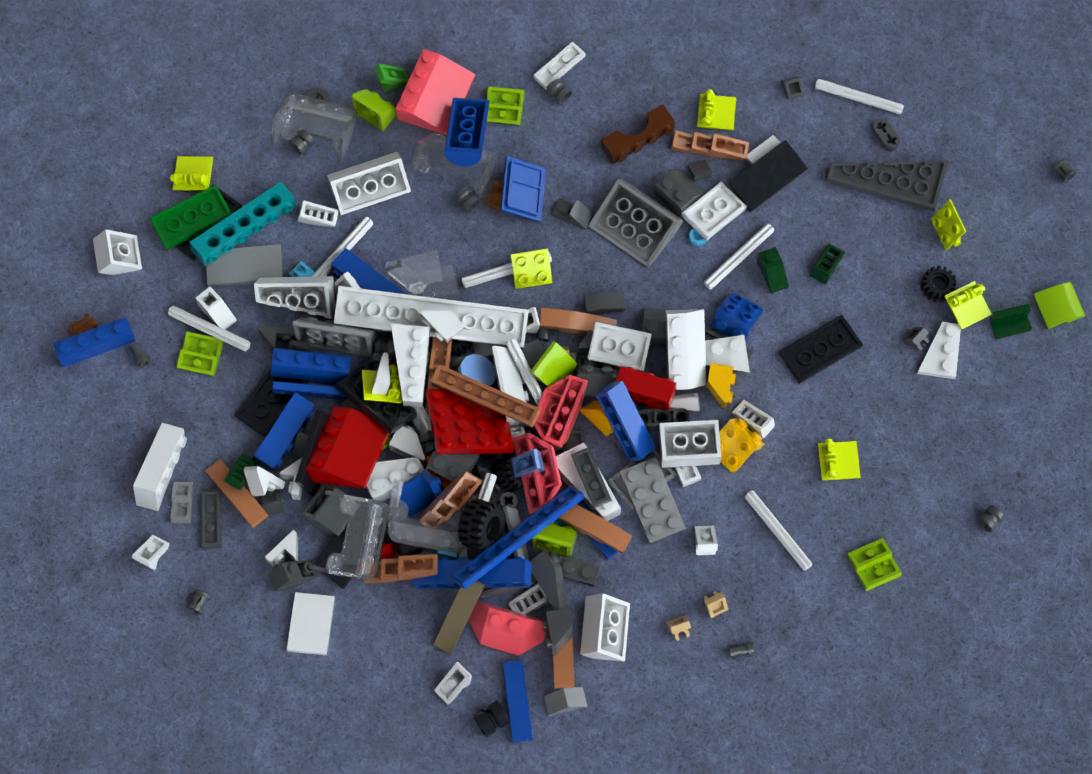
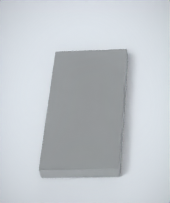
[206,244,283,287]

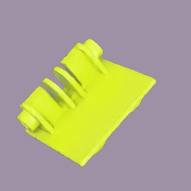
[697,90,736,131]
[170,156,213,191]
[931,199,966,250]
[510,248,553,289]
[944,281,991,330]
[362,365,402,403]
[818,439,861,481]

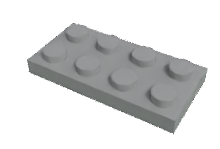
[619,457,686,544]

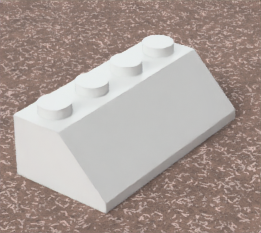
[327,152,411,215]
[665,309,706,390]
[492,346,529,427]

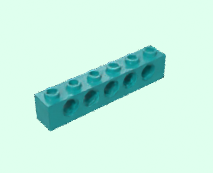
[190,182,295,267]

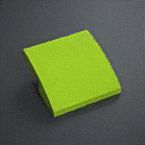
[487,86,525,125]
[1034,282,1085,329]
[177,331,224,376]
[531,341,578,387]
[848,538,902,591]

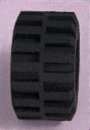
[458,499,505,552]

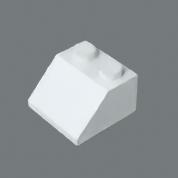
[93,230,142,275]

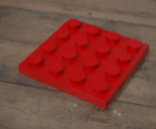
[425,389,514,454]

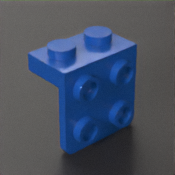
[710,293,763,342]
[395,469,444,517]

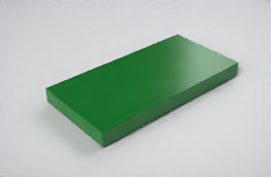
[149,184,232,250]

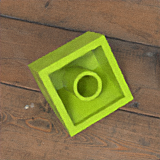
[351,89,396,132]
[533,522,577,558]

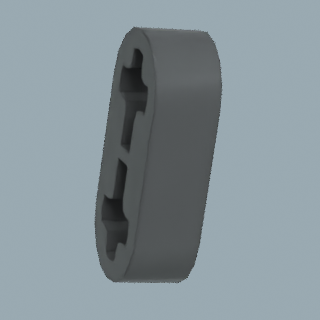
[872,119,900,151]

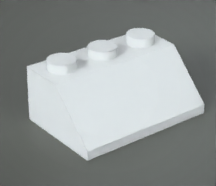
[580,594,630,662]

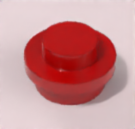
[378,543,396,559]

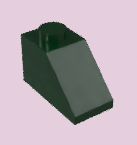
[756,247,789,294]

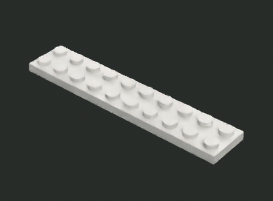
[334,286,529,348]

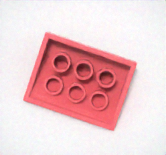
[396,49,475,135]

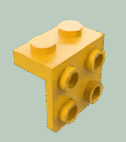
[719,418,765,472]

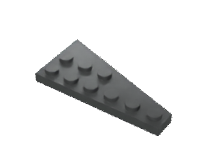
[826,160,949,211]

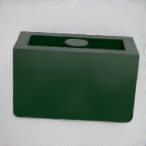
[989,304,1032,339]

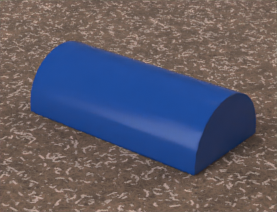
[444,98,490,166]

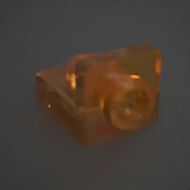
[483,180,503,213]
[68,313,98,336]

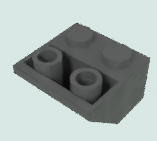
[577,357,617,397]
[302,484,361,536]

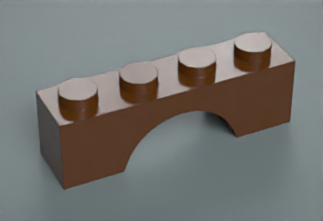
[601,104,675,164]

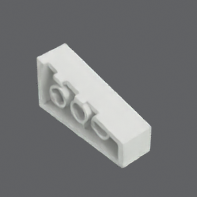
[254,276,336,319]
[391,324,430,407]
[133,423,187,511]
[556,443,621,521]

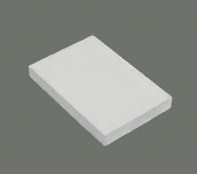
[681,181,747,241]
[587,321,652,371]
[287,592,335,656]

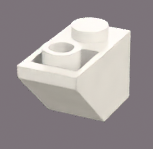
[196,287,237,330]
[420,310,464,343]

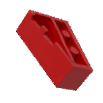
[615,366,676,411]

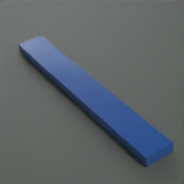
[451,485,584,589]

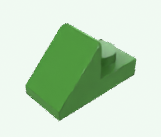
[374,64,409,92]

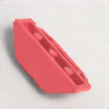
[534,375,588,447]
[513,433,562,514]
[468,601,547,656]

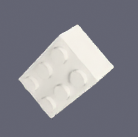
[659,420,721,468]

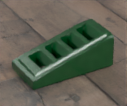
[810,244,845,284]
[224,454,258,491]

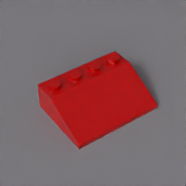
[306,406,389,489]

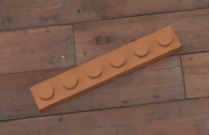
[430,364,541,428]

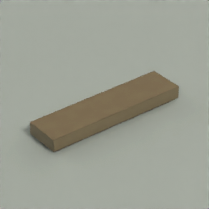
[433,581,485,654]

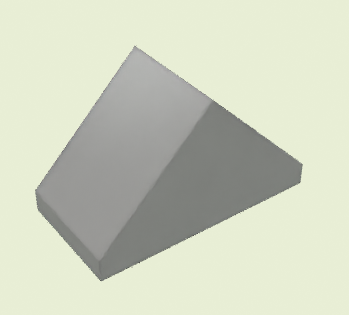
[544,687,588,716]

